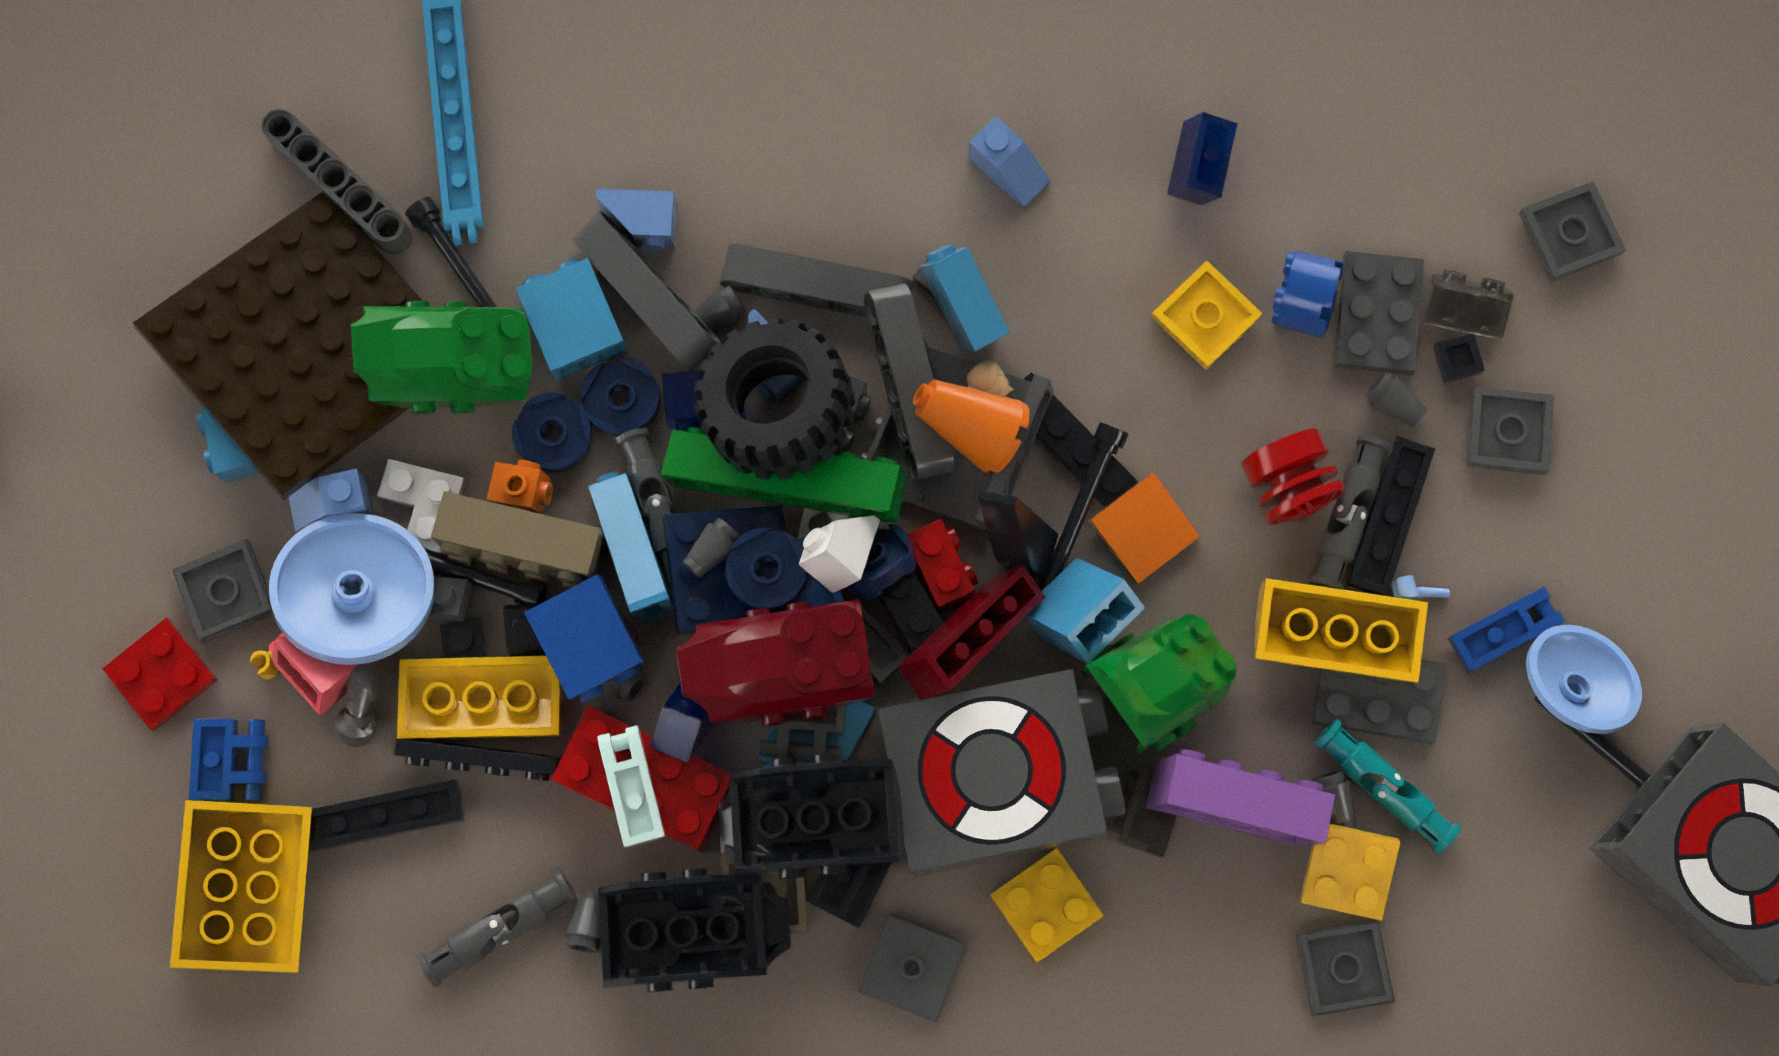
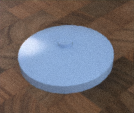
[269,513,435,665]

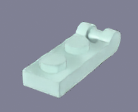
[597,725,666,848]

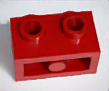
[907,519,978,615]

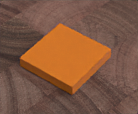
[1088,472,1200,584]

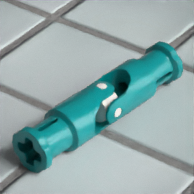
[1313,718,1462,853]

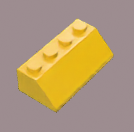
[1255,578,1428,683]

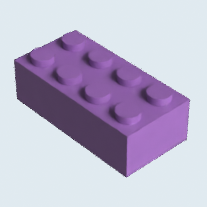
[1145,749,1335,847]

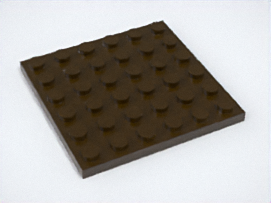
[133,192,423,501]

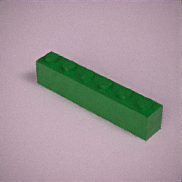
[661,427,908,523]

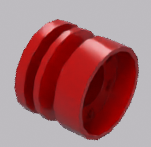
[1241,428,1346,525]

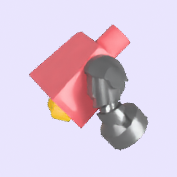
[250,633,379,747]

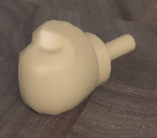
[966,360,1014,397]

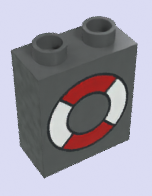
[878,669,1126,877]
[1589,723,1779,986]

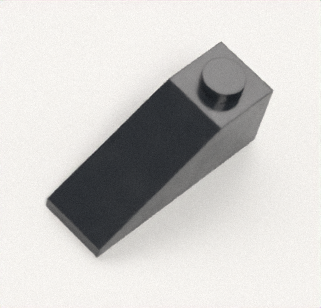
[978,490,1059,579]

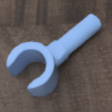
[1391,575,1450,600]

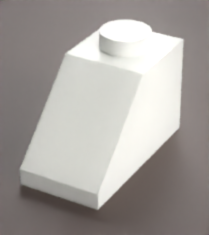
[798,515,880,593]

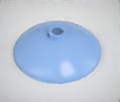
[1526,625,1642,734]

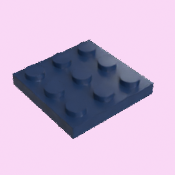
[662,505,786,635]

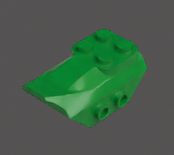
[351,301,532,414]
[1082,614,1236,754]

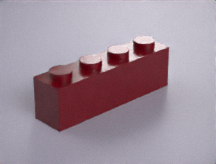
[898,565,1045,700]

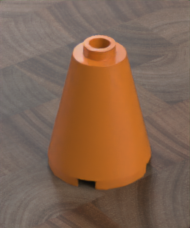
[913,379,1030,475]

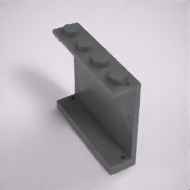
[860,337,1054,532]

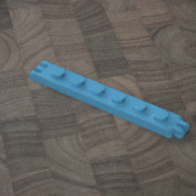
[422,0,484,246]

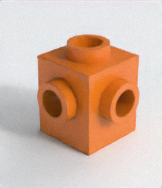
[486,460,553,514]

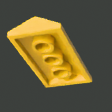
[397,656,563,740]

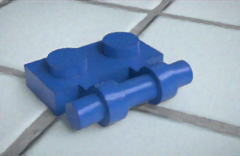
[189,719,268,802]

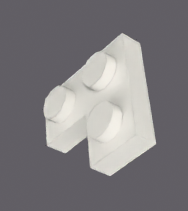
[377,459,466,556]

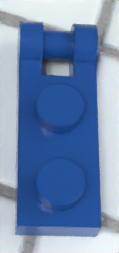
[1447,586,1566,674]

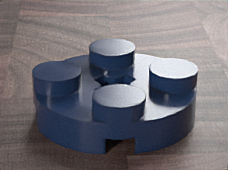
[581,357,661,437]
[512,393,593,473]
[845,524,917,600]
[725,527,807,610]

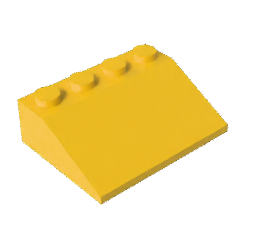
[170,800,312,973]

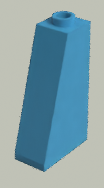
[588,472,674,626]

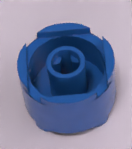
[1271,251,1344,338]

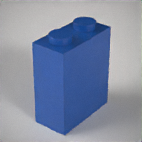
[524,575,646,703]

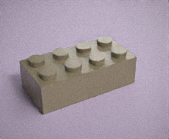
[431,491,609,589]

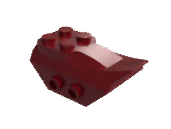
[676,599,875,727]

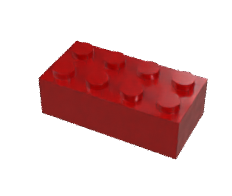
[551,706,731,853]

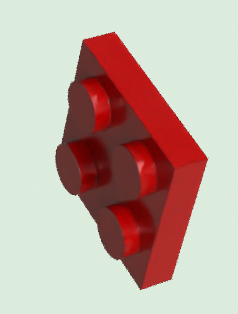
[102,618,218,731]

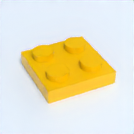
[1151,260,1263,371]
[1300,824,1401,921]
[990,848,1104,963]

